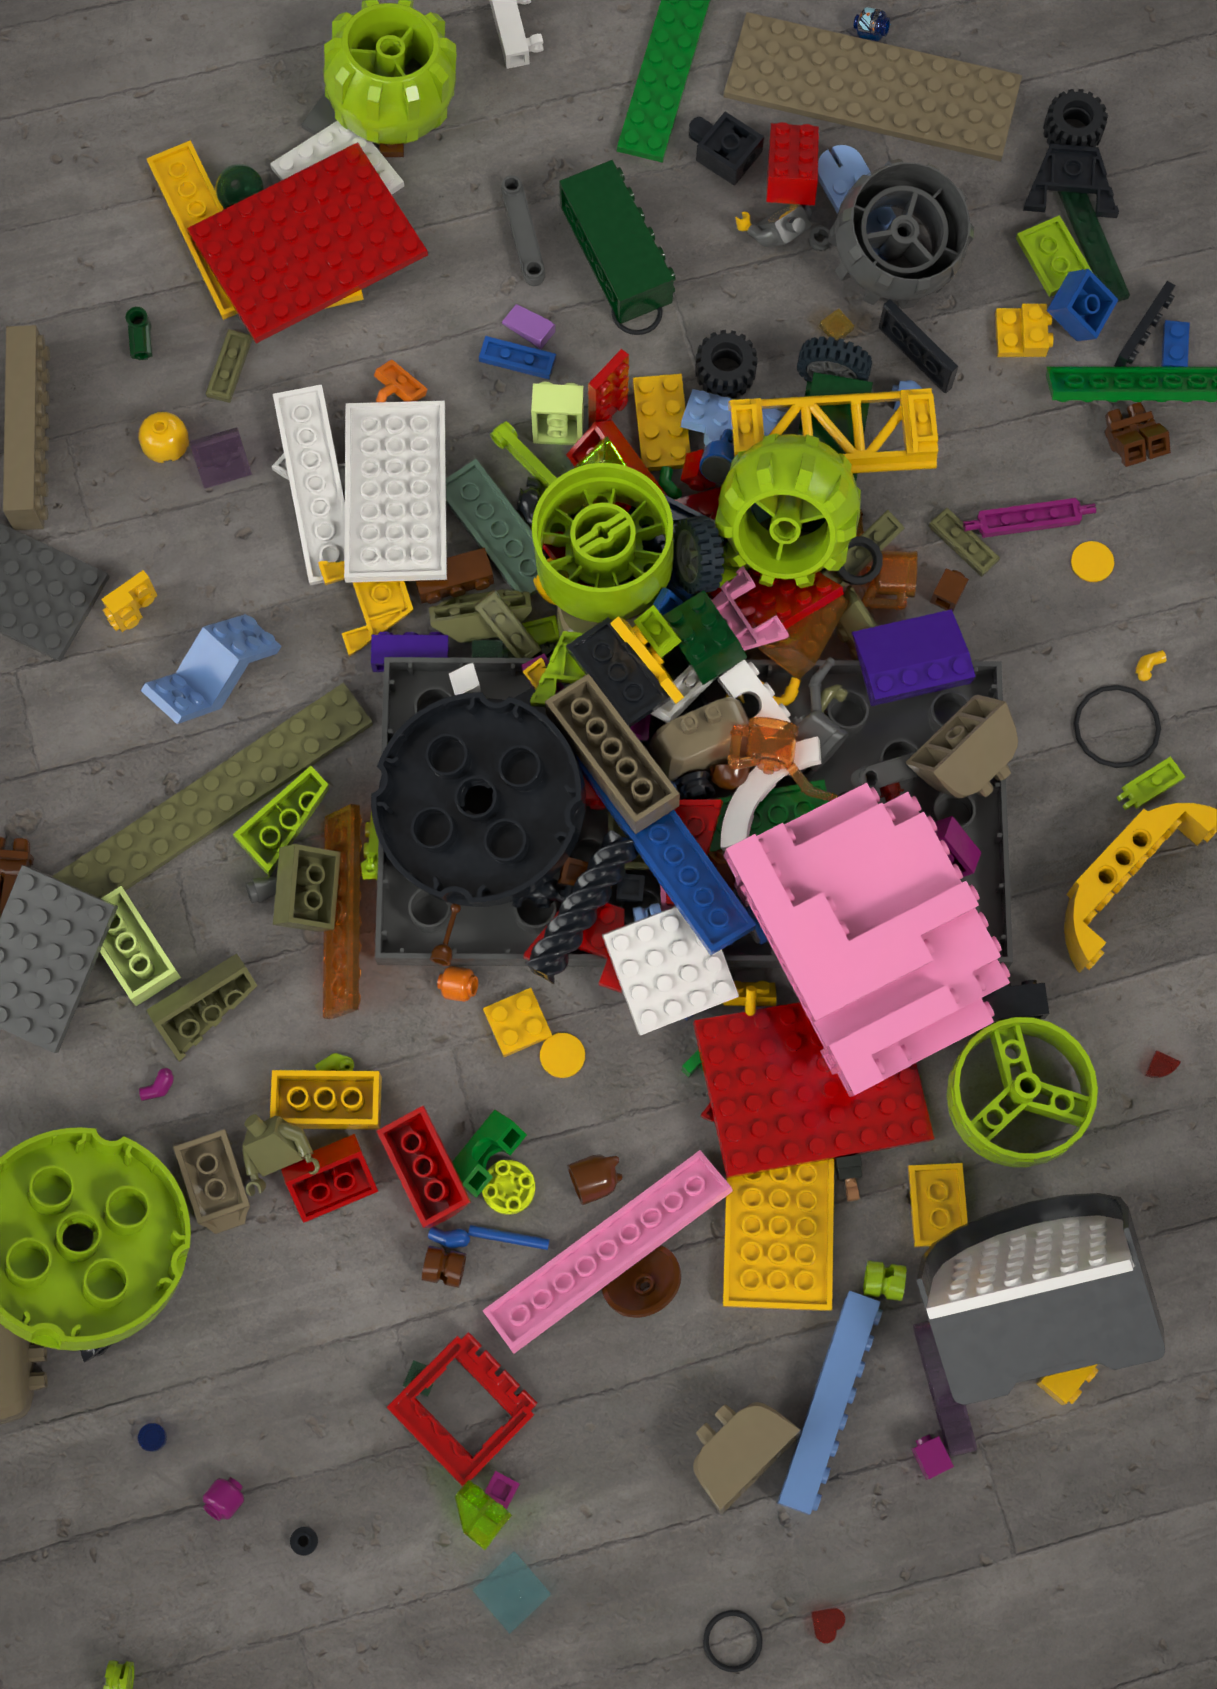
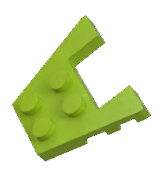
[531,631,586,707]

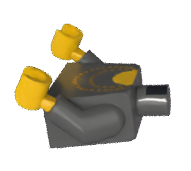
[735,204,812,247]

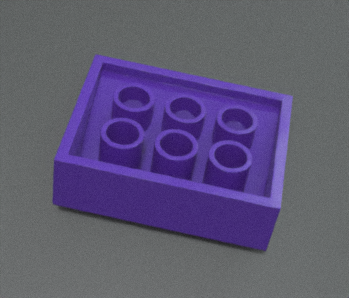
[852,609,976,706]

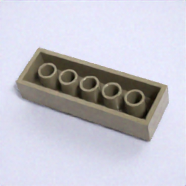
[545,674,680,834]

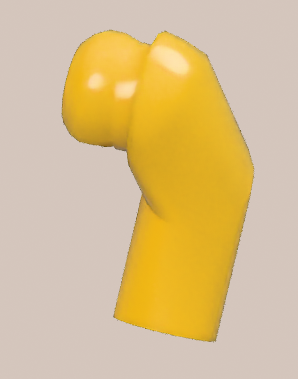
[1135,650,1167,681]

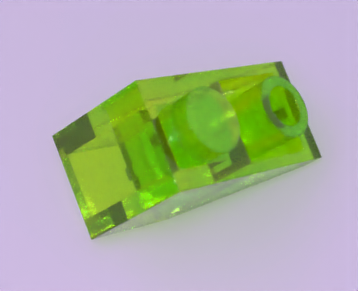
[455,1480,512,1550]

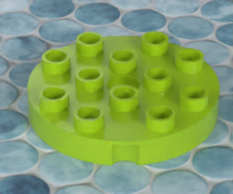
[0,1127,191,1351]

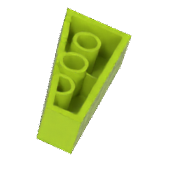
[233,766,329,877]

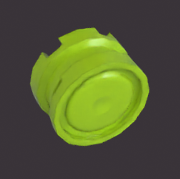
[103,1660,135,1689]

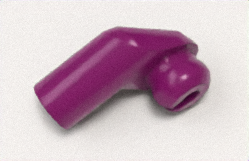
[139,1068,174,1101]

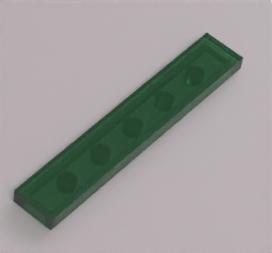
[1058,191,1130,302]

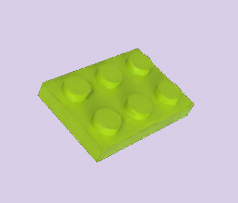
[1016,215,1093,297]

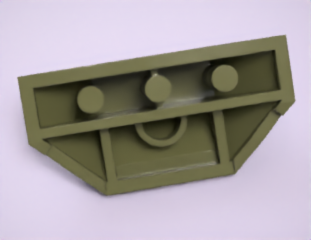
[836,585,878,660]
[429,589,532,643]

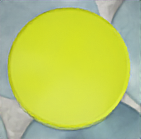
[482,1160,535,1215]

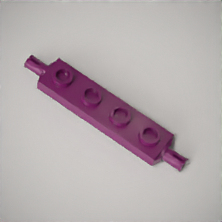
[963,498,1096,538]

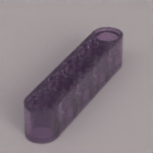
[913,1321,977,1458]

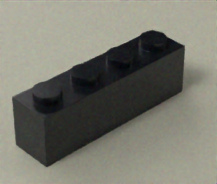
[982,980,1050,1024]

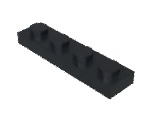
[1114,281,1176,367]

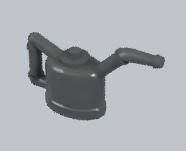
[765,657,849,776]

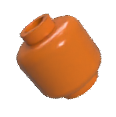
[437,966,478,1002]

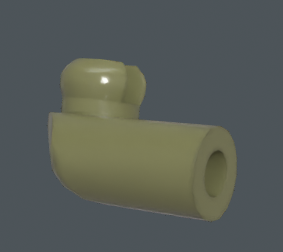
[821,684,848,712]

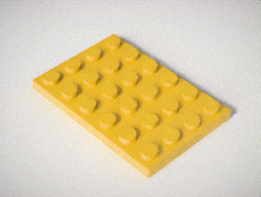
[723,1159,834,1311]

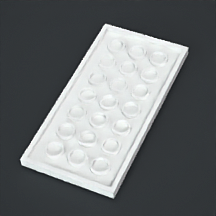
[344,401,447,583]

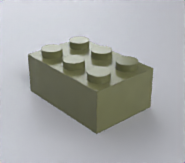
[273,844,341,932]

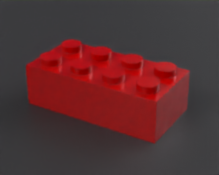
[766,122,819,206]

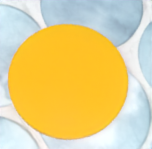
[1071,541,1114,582]
[540,1033,585,1078]

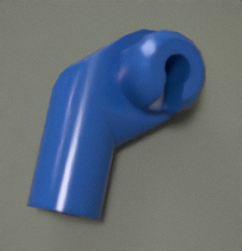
[428,1227,470,1248]

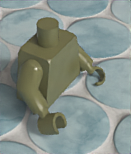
[242,1114,320,1196]

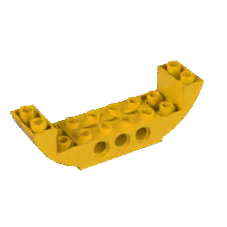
[1064,803,1217,973]

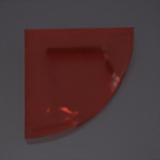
[1145,1050,1181,1078]

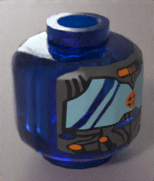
[854,7,890,41]

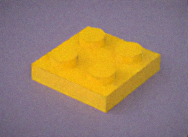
[483,988,552,1057]

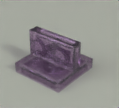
[189,427,252,489]

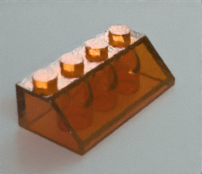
[758,596,849,679]

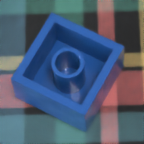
[1047,269,1118,341]

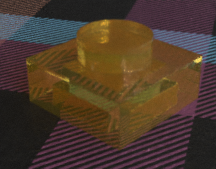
[819,308,854,341]

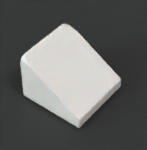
[449,663,481,695]

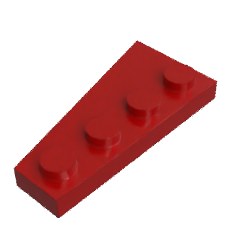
[666,799,723,906]

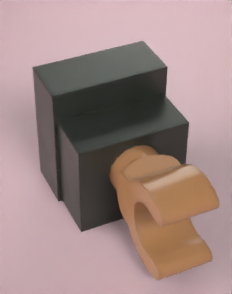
[834,1155,862,1201]

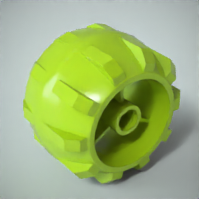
[323,0,457,144]
[715,434,861,588]

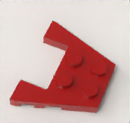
[523,903,625,993]

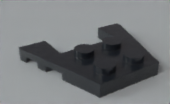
[1023,144,1119,218]

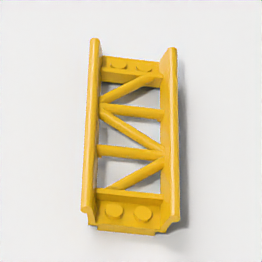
[728,388,938,474]

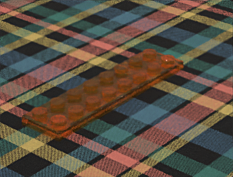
[323,804,362,1019]

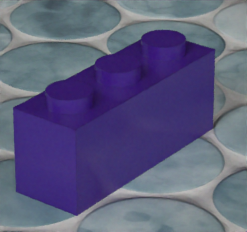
[371,632,449,672]

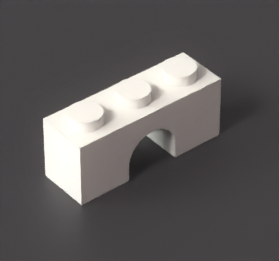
[717,660,791,742]

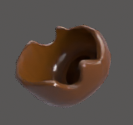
[710,762,750,790]

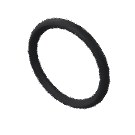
[611,307,663,335]
[703,1610,763,1672]

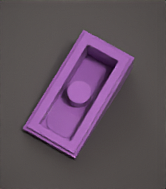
[502,304,555,349]

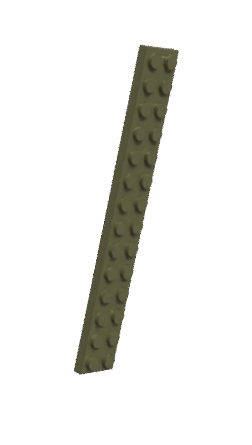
[52,682,373,898]

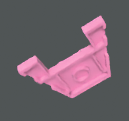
[711,566,789,651]

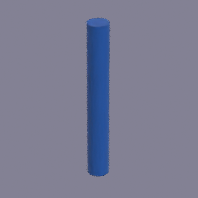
[468,1225,550,1250]

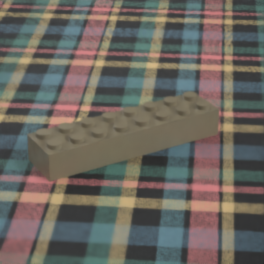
[3,325,50,530]

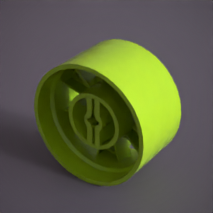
[532,463,674,623]

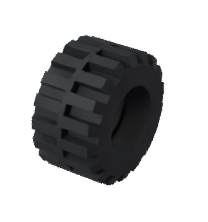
[1043,89,1108,147]
[695,330,758,398]

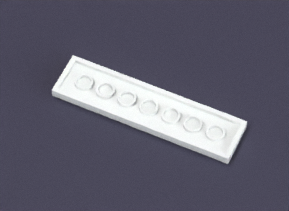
[273,385,345,585]

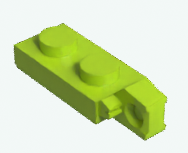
[361,812,379,880]

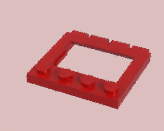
[386,1332,537,1487]

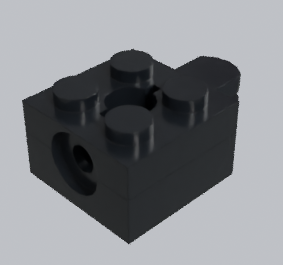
[689,111,764,186]

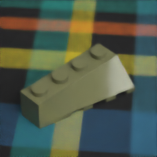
[146,953,258,1062]

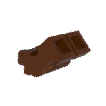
[1104,402,1171,467]

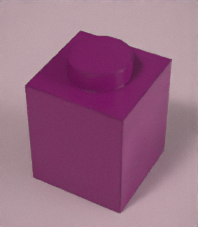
[911,1434,954,1480]

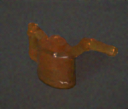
[856,509,918,611]
[727,717,838,801]

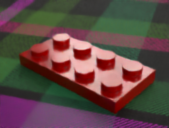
[588,349,629,428]

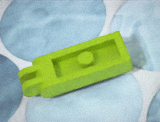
[1116,756,1185,810]

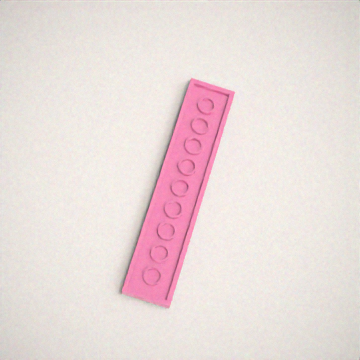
[482,1150,733,1354]

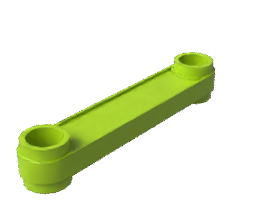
[490,421,583,517]

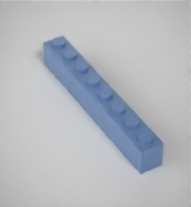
[777,1290,883,1515]

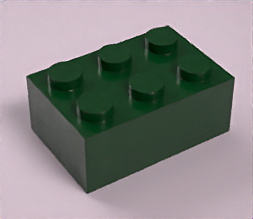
[663,590,747,685]

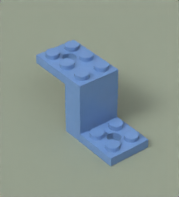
[141,614,282,724]

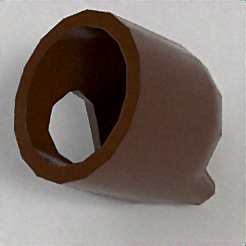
[567,1154,623,1205]

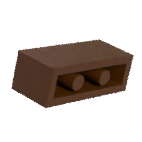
[415,547,494,604]

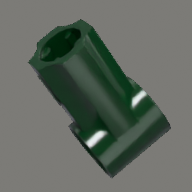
[125,306,153,360]

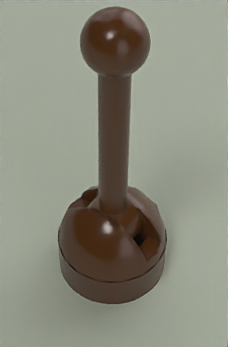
[430,904,461,966]

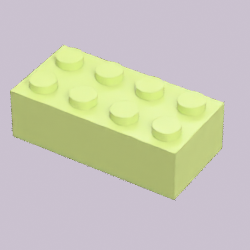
[100,886,181,1006]

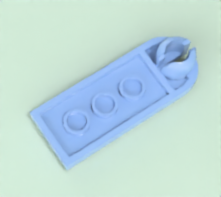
[818,145,896,261]

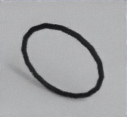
[1073,685,1161,768]

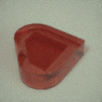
[811,1608,845,1644]

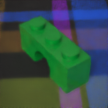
[452,1109,527,1198]

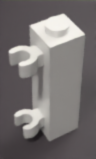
[489,0,544,69]

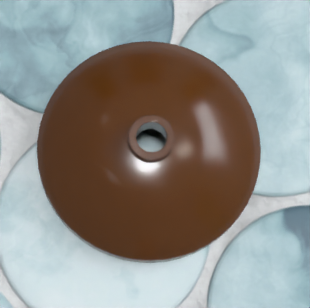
[602,1245,681,1318]

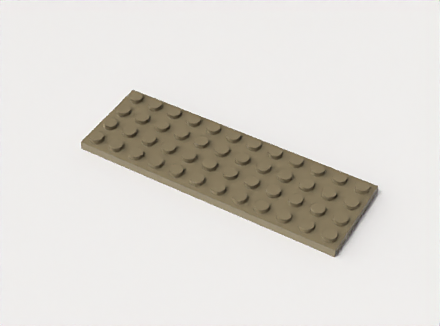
[724,12,1022,161]

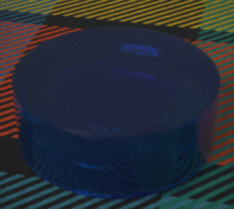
[138,1423,167,1452]

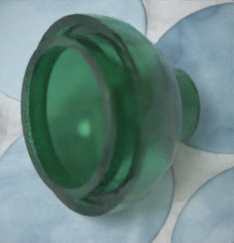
[215,164,263,209]

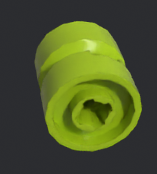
[863,1260,907,1301]

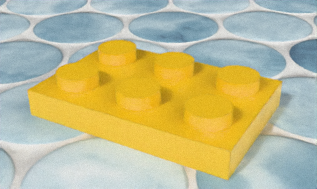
[908,1163,968,1248]

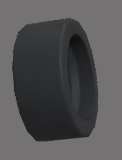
[836,536,883,585]

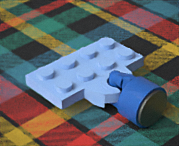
[680,389,786,483]

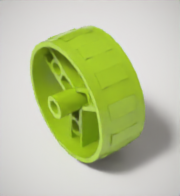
[946,1017,1098,1167]

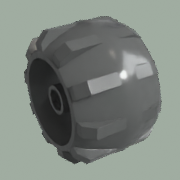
[828,159,974,309]

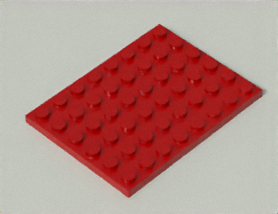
[187,142,428,344]
[693,1002,935,1178]

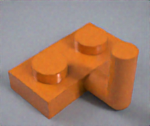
[374,360,428,402]

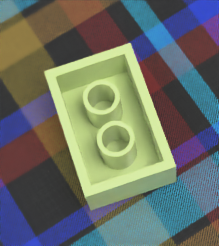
[531,382,584,445]

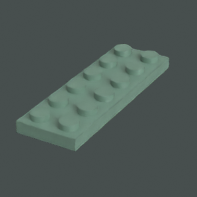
[446,459,538,597]

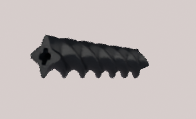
[524,830,639,984]

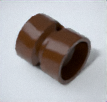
[422,1246,467,1288]

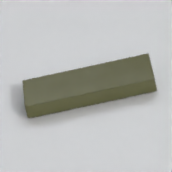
[206,329,253,403]
[928,507,1000,577]
[474,590,542,658]

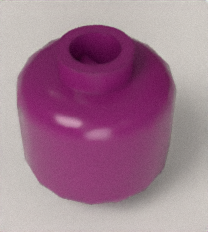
[203,1477,244,1521]

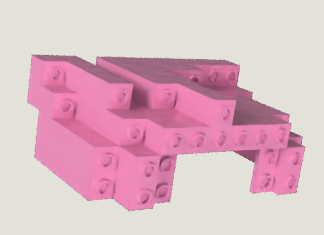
[724,783,1010,1097]

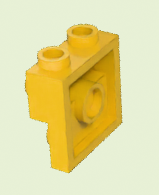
[995,304,1054,357]
[101,570,157,632]

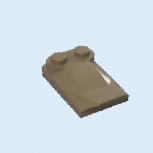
[173,1129,250,1234]

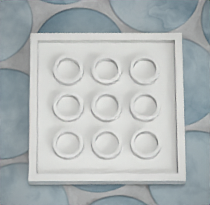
[270,121,404,195]
[602,906,739,1035]

